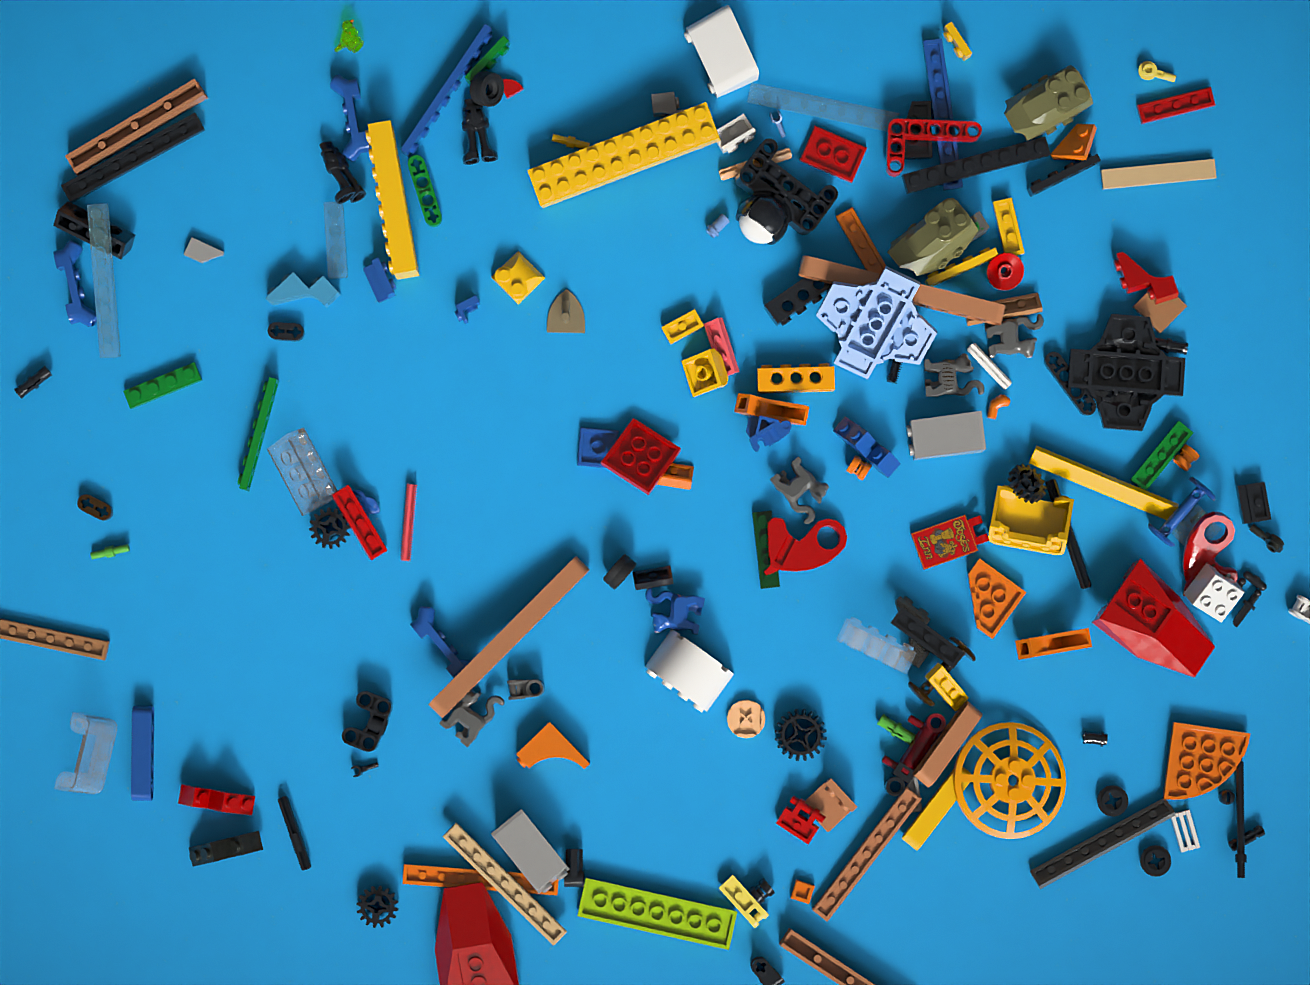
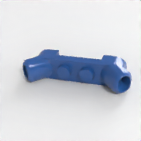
[330,74,370,162]
[53,240,99,327]
[410,606,471,678]

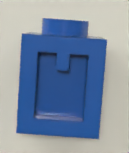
[454,295,480,324]

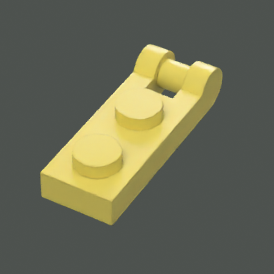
[718,875,769,928]

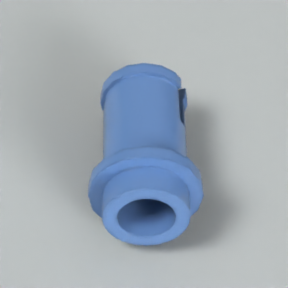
[706,214,730,238]

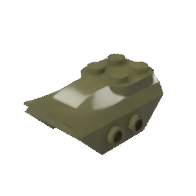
[1004,65,1093,141]
[887,198,979,276]

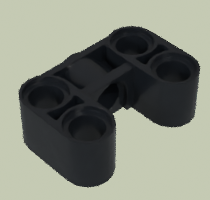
[342,691,393,752]

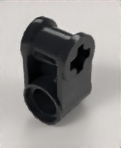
[750,956,785,985]

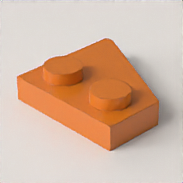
[1051,124,1097,160]

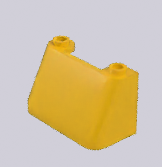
[988,485,1074,555]

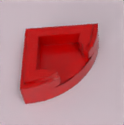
[503,79,524,99]

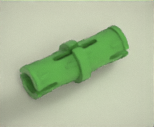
[877,714,916,745]

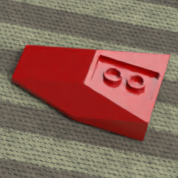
[1092,558,1215,677]
[435,881,520,985]

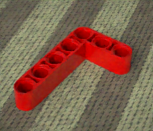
[886,119,982,177]

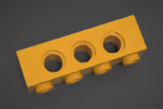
[757,363,835,394]

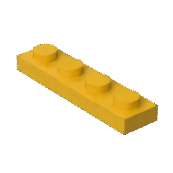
[925,247,999,287]

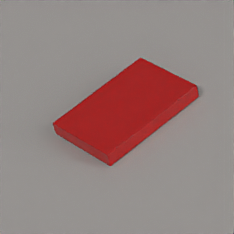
[800,126,867,183]

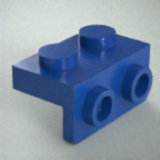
[363,258,397,303]

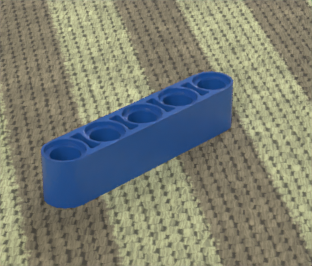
[131,706,154,801]

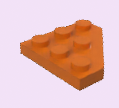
[968,558,1026,639]

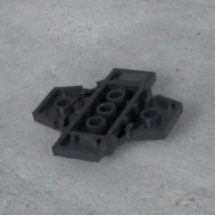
[1067,314,1186,432]

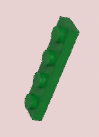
[123,362,202,409]
[1130,421,1193,490]

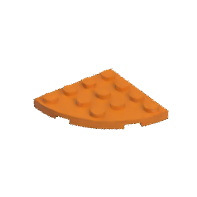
[1163,722,1251,800]

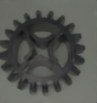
[775,709,827,761]

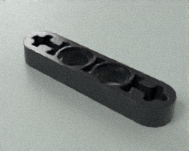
[1044,352,1096,416]

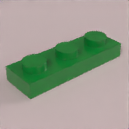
[465,36,510,84]

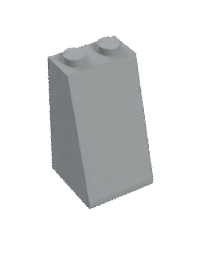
[906,411,986,460]
[491,809,569,894]

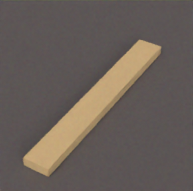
[442,822,567,946]

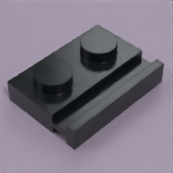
[1236,482,1271,524]

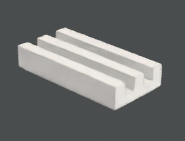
[1171,810,1200,853]

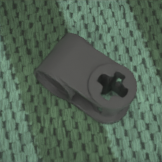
[507,679,545,700]

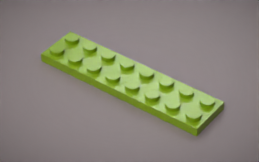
[577,878,737,950]

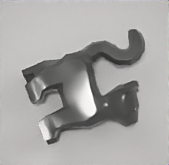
[984,314,1044,358]
[770,457,829,524]
[439,689,505,747]

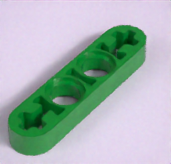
[408,155,442,227]

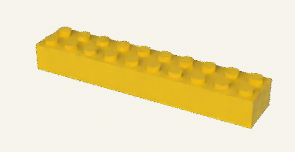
[527,102,721,208]

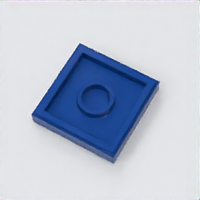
[577,427,619,468]

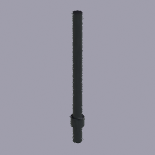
[1235,761,1247,878]

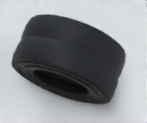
[470,71,504,107]
[603,554,636,590]

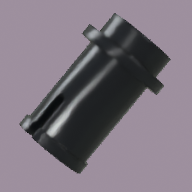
[1083,731,1108,747]

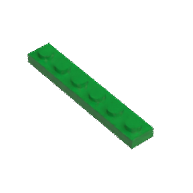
[238,377,279,492]

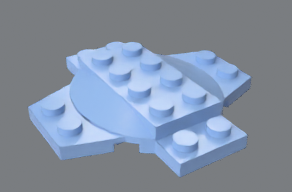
[816,266,937,379]

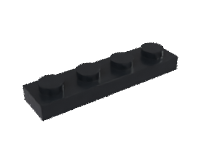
[1027,154,1101,197]
[890,607,965,669]

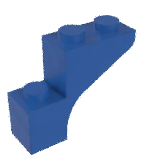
[833,417,901,478]

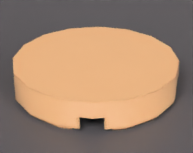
[727,700,765,738]

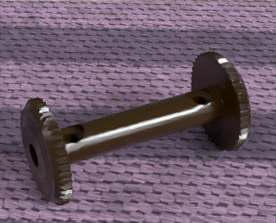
[908,637,976,706]

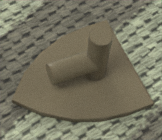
[547,289,585,333]

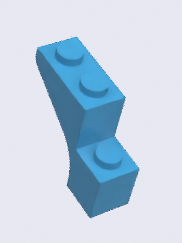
[266,272,340,308]

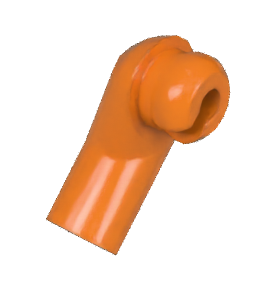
[987,395,1010,419]

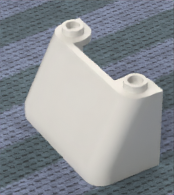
[684,5,759,98]

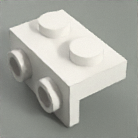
[716,114,756,154]

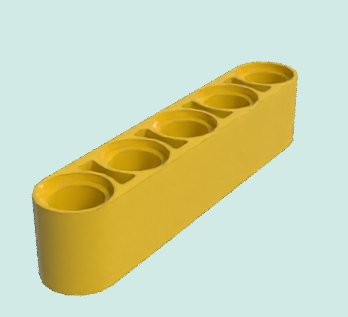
[901,767,972,851]

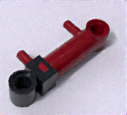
[881,713,946,796]

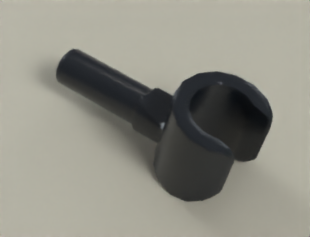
[351,762,379,777]

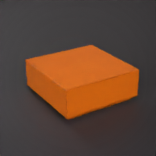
[790,879,815,904]

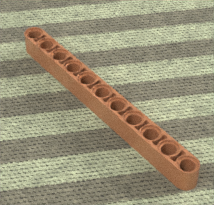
[798,256,1005,325]
[428,556,590,718]

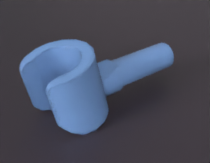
[770,110,786,138]

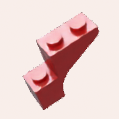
[1113,252,1179,305]
[178,784,255,815]

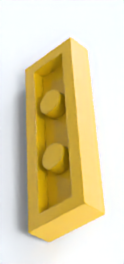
[992,198,1025,256]
[925,663,969,712]

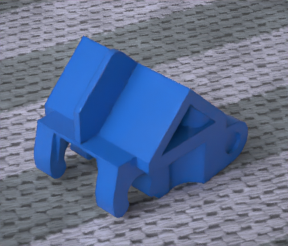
[746,416,792,452]

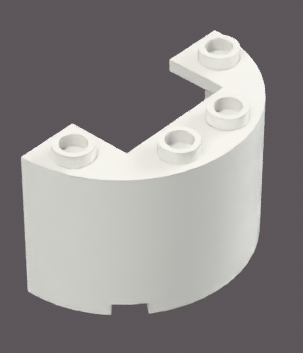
[645,630,734,713]

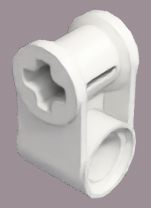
[1288,595,1310,624]

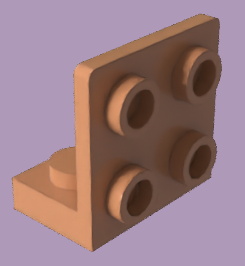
[805,778,857,832]

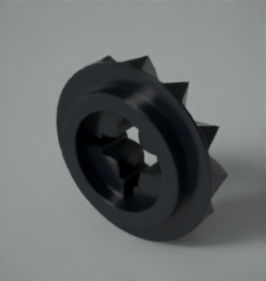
[1097,785,1128,817]
[1140,845,1171,877]

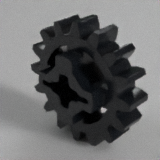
[1007,463,1047,504]
[309,507,351,549]
[356,885,399,928]

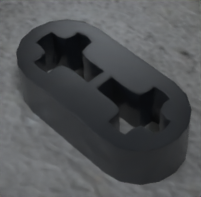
[268,322,305,342]

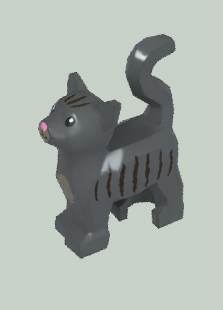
[924,353,984,397]

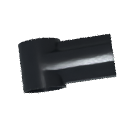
[564,849,584,887]

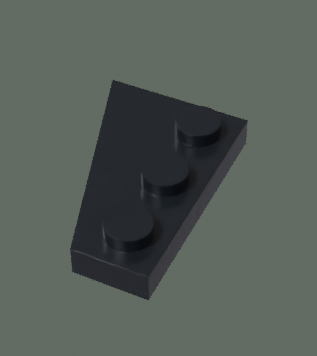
[896,101,932,159]

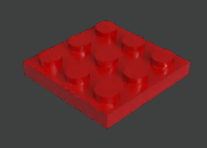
[601,418,681,495]

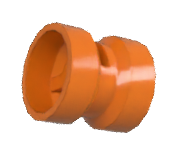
[1173,444,1200,471]
[846,455,872,481]

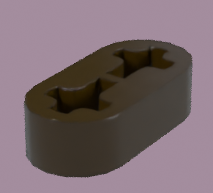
[77,494,113,521]

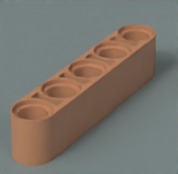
[913,701,983,787]

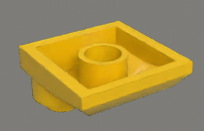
[491,251,545,305]
[681,348,728,397]

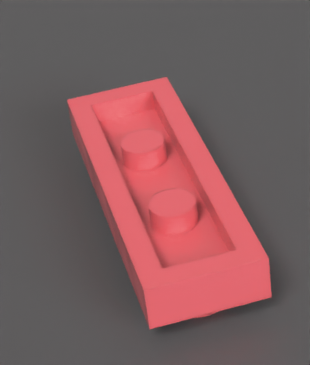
[704,317,740,376]

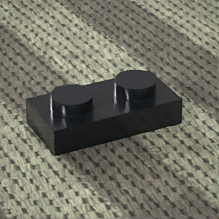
[633,566,674,590]

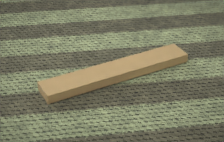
[1100,159,1217,190]

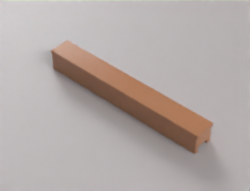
[65,78,208,176]
[779,928,875,985]

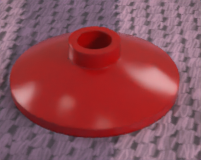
[987,253,1024,290]

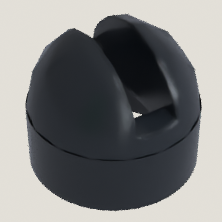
[1218,789,1235,805]

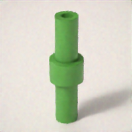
[90,544,130,560]

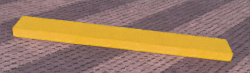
[1029,445,1179,520]

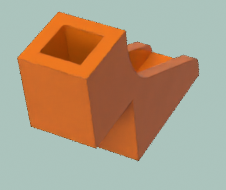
[734,393,809,425]
[1015,628,1092,660]

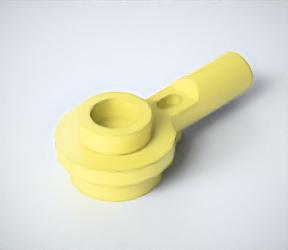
[1138,61,1176,82]

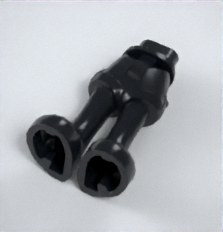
[461,98,498,165]
[319,141,366,204]

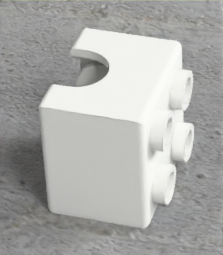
[1183,563,1245,623]

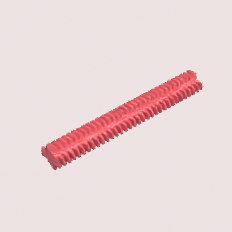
[400,484,417,561]

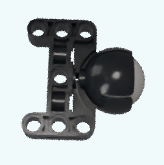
[735,138,838,245]

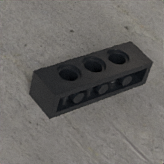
[53,201,135,259]
[764,278,832,326]

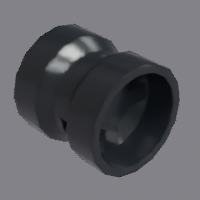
[749,878,775,905]

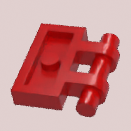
[776,796,826,844]

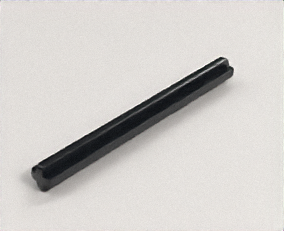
[1045,479,1091,589]

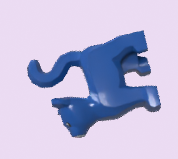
[645,588,705,635]

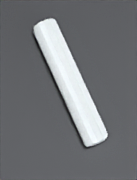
[967,343,1012,389]

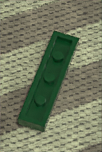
[752,511,780,589]

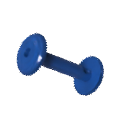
[1148,477,1215,547]

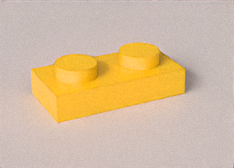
[943,22,972,61]
[661,309,704,345]

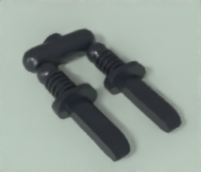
[1233,571,1267,627]

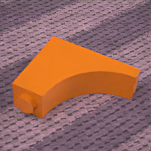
[516,722,590,769]

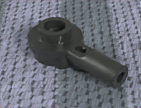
[1249,524,1284,553]

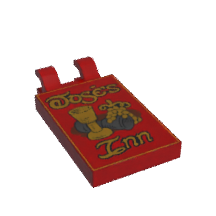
[911,515,989,570]

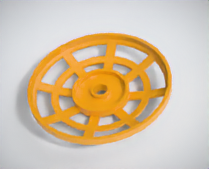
[953,722,1066,839]

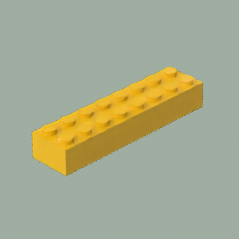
[365,120,420,280]

